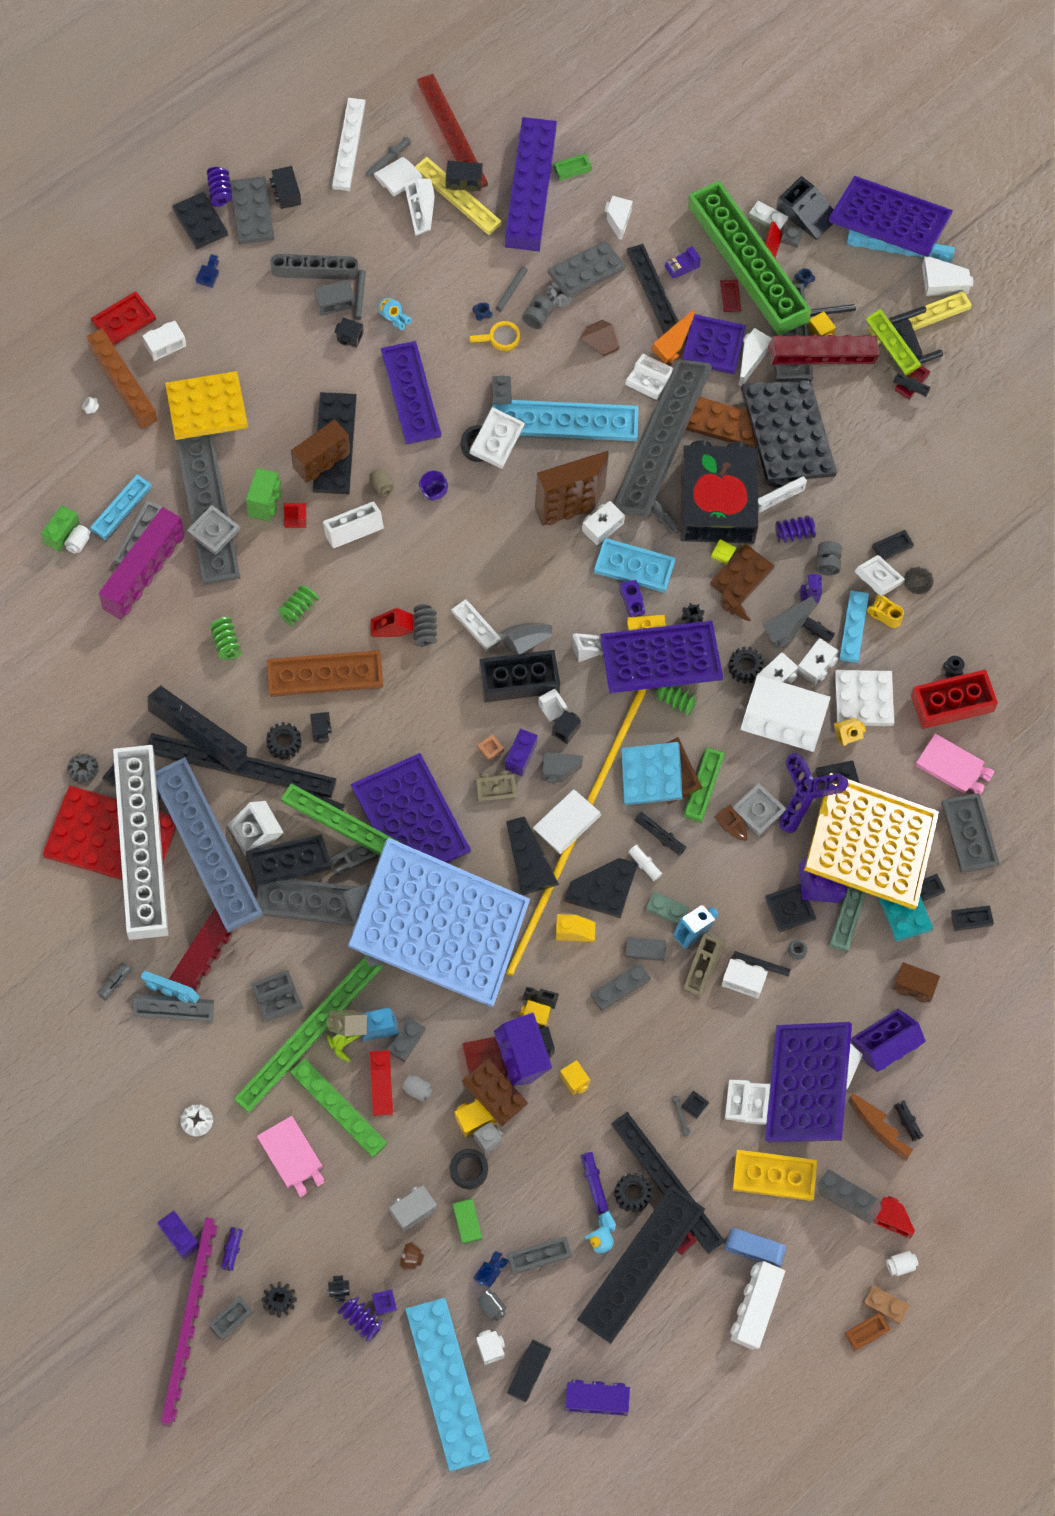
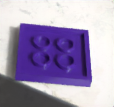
[682,314,746,375]

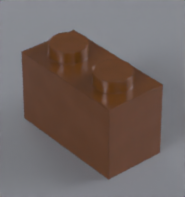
[893,962,940,1003]

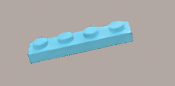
[90,475,152,541]
[839,590,869,663]

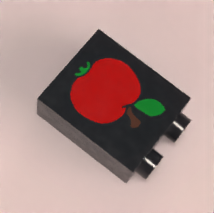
[681,440,758,544]

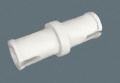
[628,845,663,882]

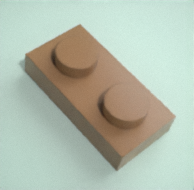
[863,1285,910,1325]

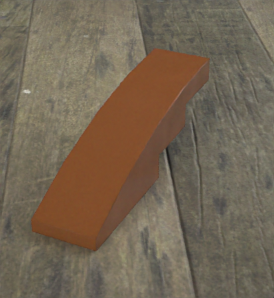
[848,1093,913,1161]

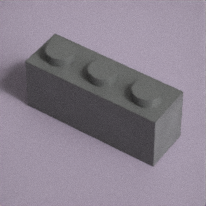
[817,1169,882,1224]

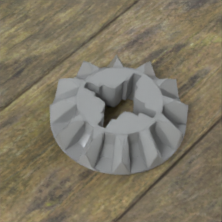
[546,282,574,307]

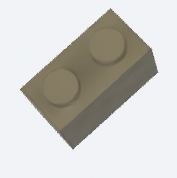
[327,1010,367,1036]

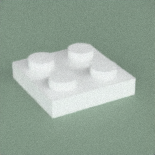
[855,555,905,596]

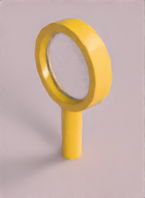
[469,321,520,351]

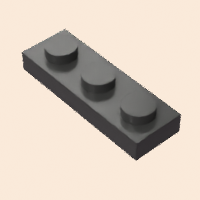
[591,962,651,1011]
[507,1236,572,1275]

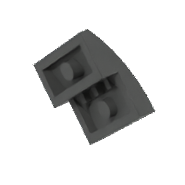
[251,970,303,1023]

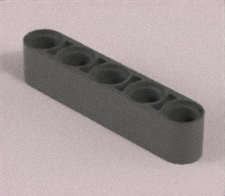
[270,254,359,280]

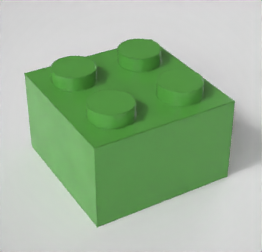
[246,468,282,522]

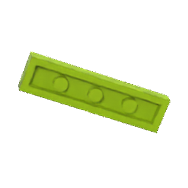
[866,309,921,376]

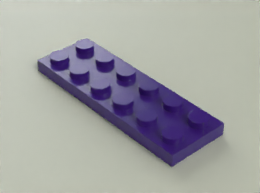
[381,341,441,445]

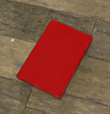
[91,291,156,346]

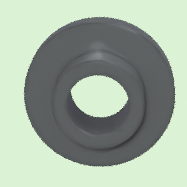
[788,940,807,960]

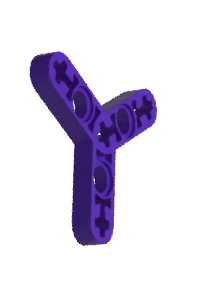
[779,753,848,833]

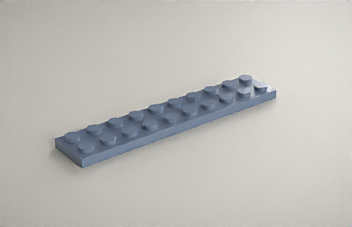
[156,757,263,932]

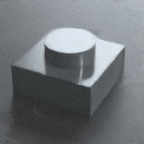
[781,225,803,248]

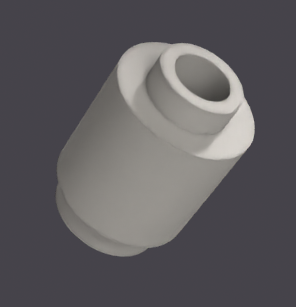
[402,1075,434,1102]

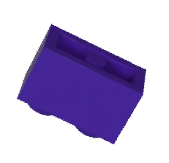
[505,728,538,777]
[157,1210,199,1260]

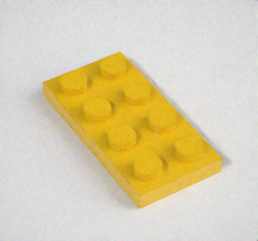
[732,1150,817,1201]

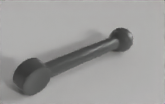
[672,1095,690,1136]

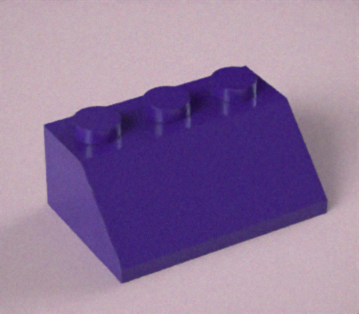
[851,1009,926,1072]
[494,1013,552,1086]

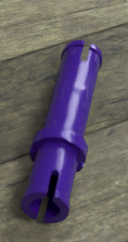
[580,1152,609,1215]

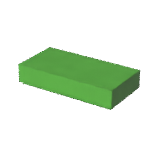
[553,153,592,181]
[453,1199,482,1244]

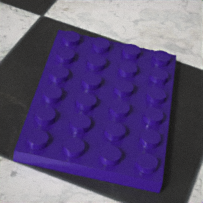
[829,176,953,257]
[600,621,723,694]
[351,753,471,863]
[765,1022,852,1143]

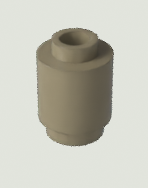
[370,468,394,496]

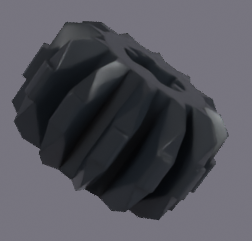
[261,1282,297,1318]

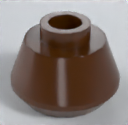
[400,1242,424,1270]

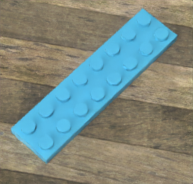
[492,400,638,441]
[405,1298,490,1472]

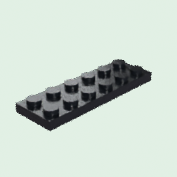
[313,392,357,494]

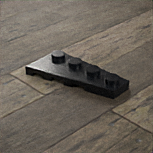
[506,816,560,895]

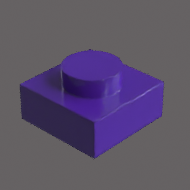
[372,1289,397,1316]

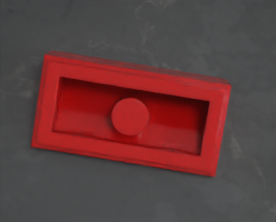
[765,221,782,259]

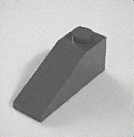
[763,596,817,648]

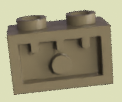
[475,770,517,802]

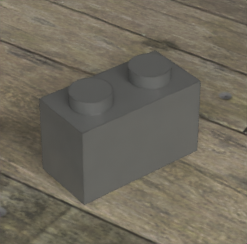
[314,280,355,316]

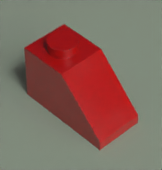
[371,608,413,637]
[873,1196,915,1239]

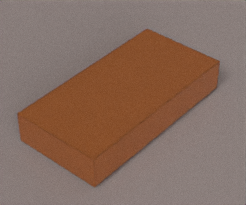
[844,1312,891,1351]

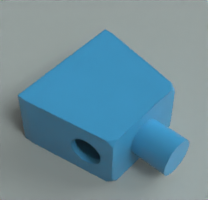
[673,906,718,950]
[361,1008,399,1042]

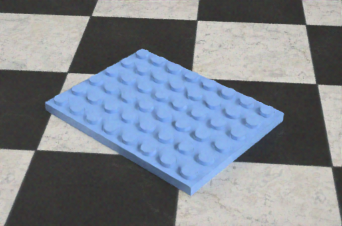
[347,838,530,1007]

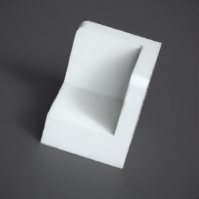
[538,689,567,722]

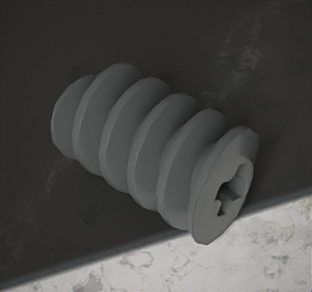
[413,604,437,647]

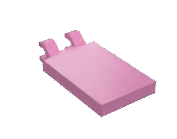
[915,733,994,795]
[257,1116,325,1197]

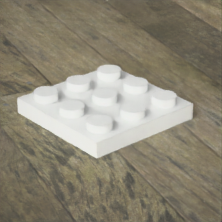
[835,670,894,726]

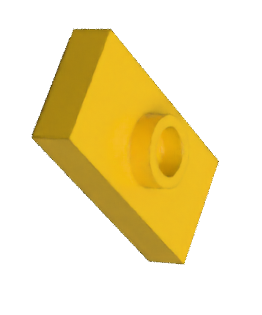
[627,615,666,630]

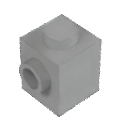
[474,1122,503,1155]

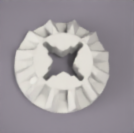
[181,1104,213,1136]

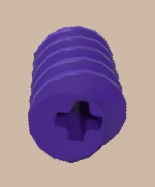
[207,167,233,207]
[775,515,816,543]
[338,1296,383,1342]

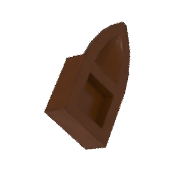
[720,590,751,621]
[714,804,747,841]

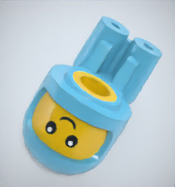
[378,297,412,330]
[584,1211,616,1254]

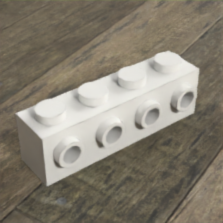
[730,1261,785,1350]

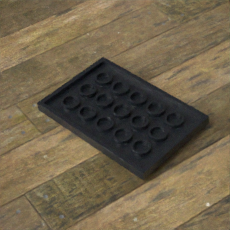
[741,379,837,483]

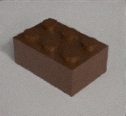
[291,420,350,483]

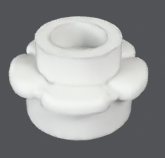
[82,397,99,414]

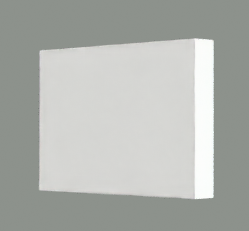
[469,407,525,469]
[533,789,601,854]

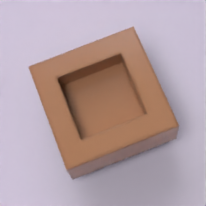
[477,734,504,761]

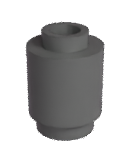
[477,1289,507,1321]

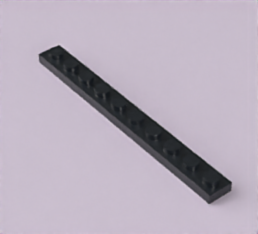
[148,733,337,799]

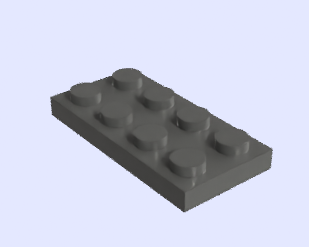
[230,176,275,244]
[547,241,626,298]
[941,793,1000,873]

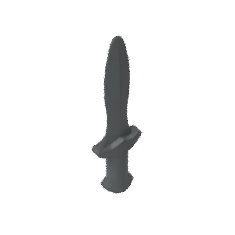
[366,137,411,176]

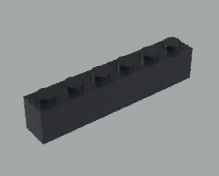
[148,685,247,772]

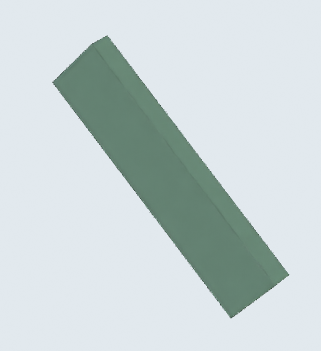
[829,886,866,953]

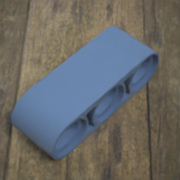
[724,1228,787,1268]

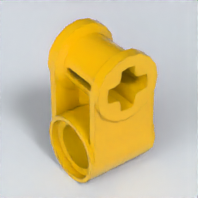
[867,594,904,628]

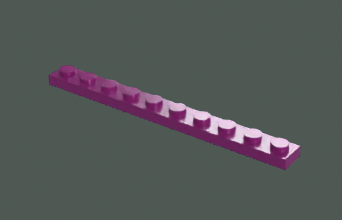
[161,1217,218,1427]

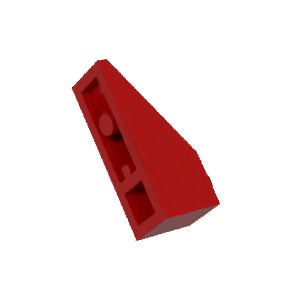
[370,1050,393,1116]

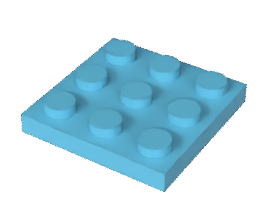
[622,742,683,805]

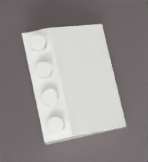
[740,675,831,752]

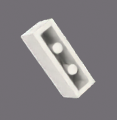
[323,501,384,549]

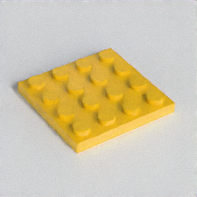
[165,371,248,440]

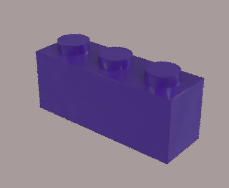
[565,1380,630,1416]

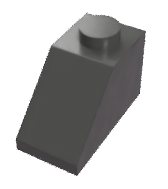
[542,752,583,784]

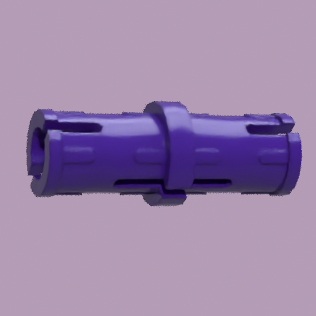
[220,1227,243,1271]

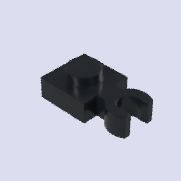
[523,987,559,1009]

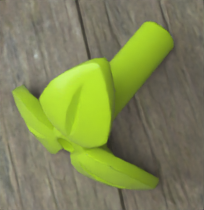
[327,1034,361,1062]

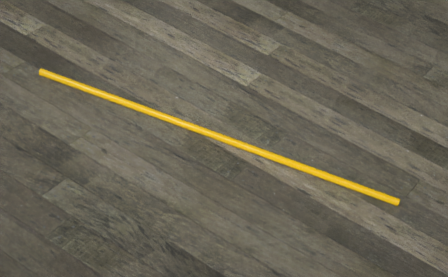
[506,689,647,976]

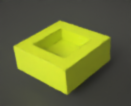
[711,540,737,564]

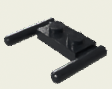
[889,306,943,364]

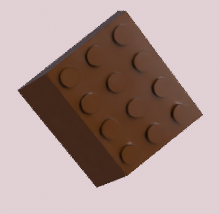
[535,451,609,526]

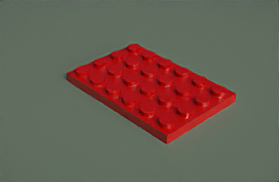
[42,785,176,880]

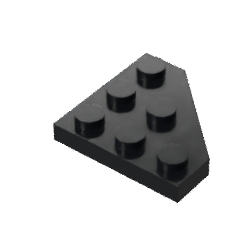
[565,858,638,918]

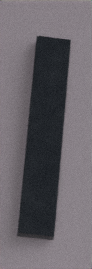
[627,244,679,334]

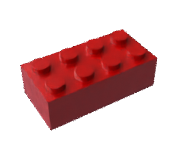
[911,669,998,729]

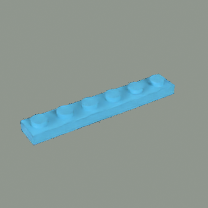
[847,230,955,263]

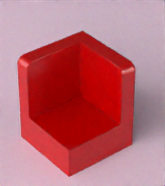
[283,503,307,528]

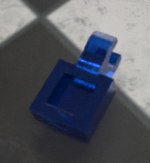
[195,254,219,288]
[473,1251,508,1288]

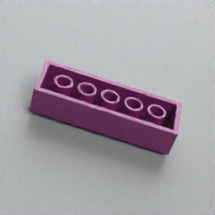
[99,507,184,620]

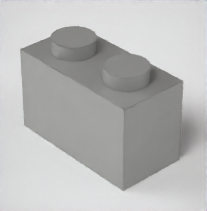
[389,1185,437,1233]

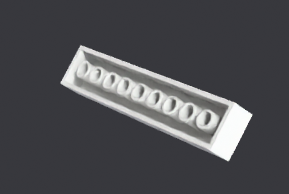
[113,745,169,940]

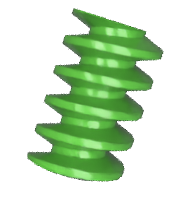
[278,585,319,626]
[210,617,242,660]
[655,685,698,716]

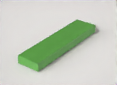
[684,747,725,823]

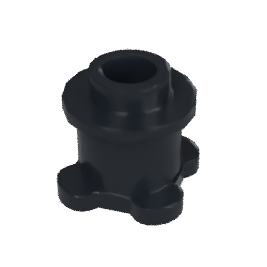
[943,656,965,678]

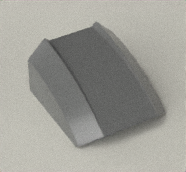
[500,622,552,655]

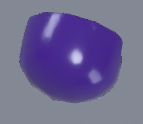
[419,470,449,501]

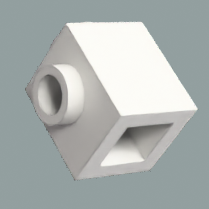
[476,1330,505,1365]

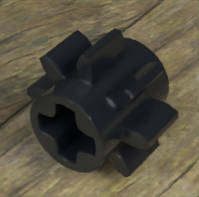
[681,603,705,624]
[328,1275,350,1302]

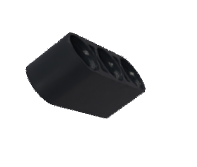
[507,1339,552,1403]

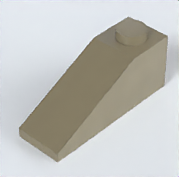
[683,933,728,996]

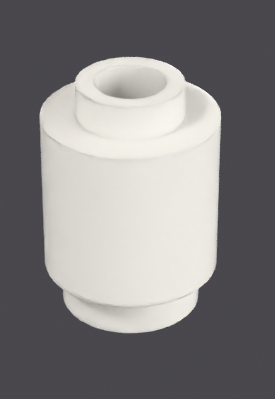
[65,525,90,554]
[886,1251,918,1276]

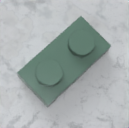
[645,892,689,925]

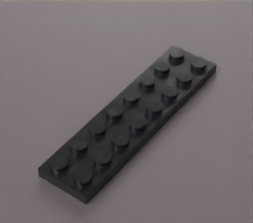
[577,1185,705,1345]

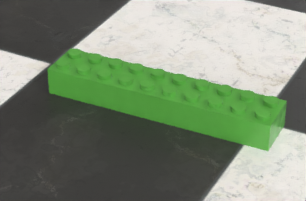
[688,180,811,335]

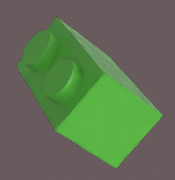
[41,505,80,552]

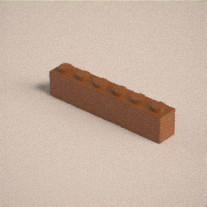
[86,328,157,429]

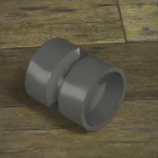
[522,295,554,329]
[816,541,842,576]

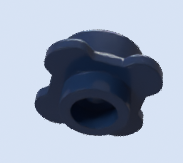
[794,268,815,287]
[472,302,493,321]

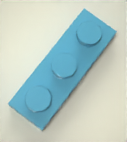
[141,971,200,1003]

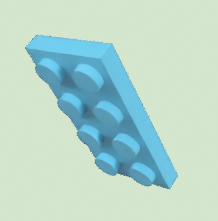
[594,538,676,593]

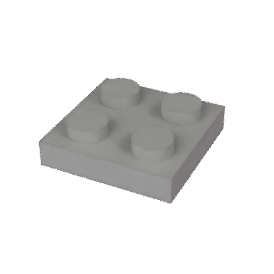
[187,505,240,555]
[733,783,786,836]

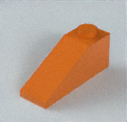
[651,310,695,364]

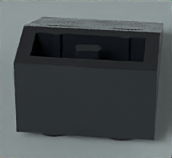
[776,176,834,240]

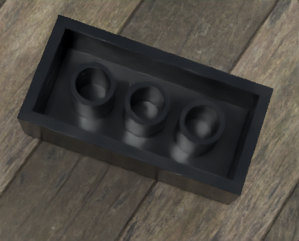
[479,650,560,703]

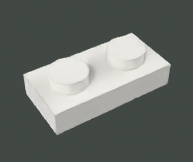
[749,201,788,230]

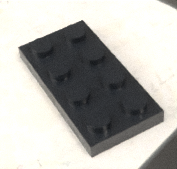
[246,834,332,886]

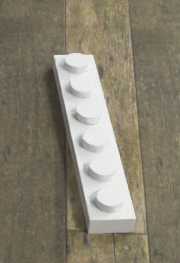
[332,98,366,191]

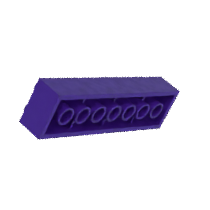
[505,117,557,252]

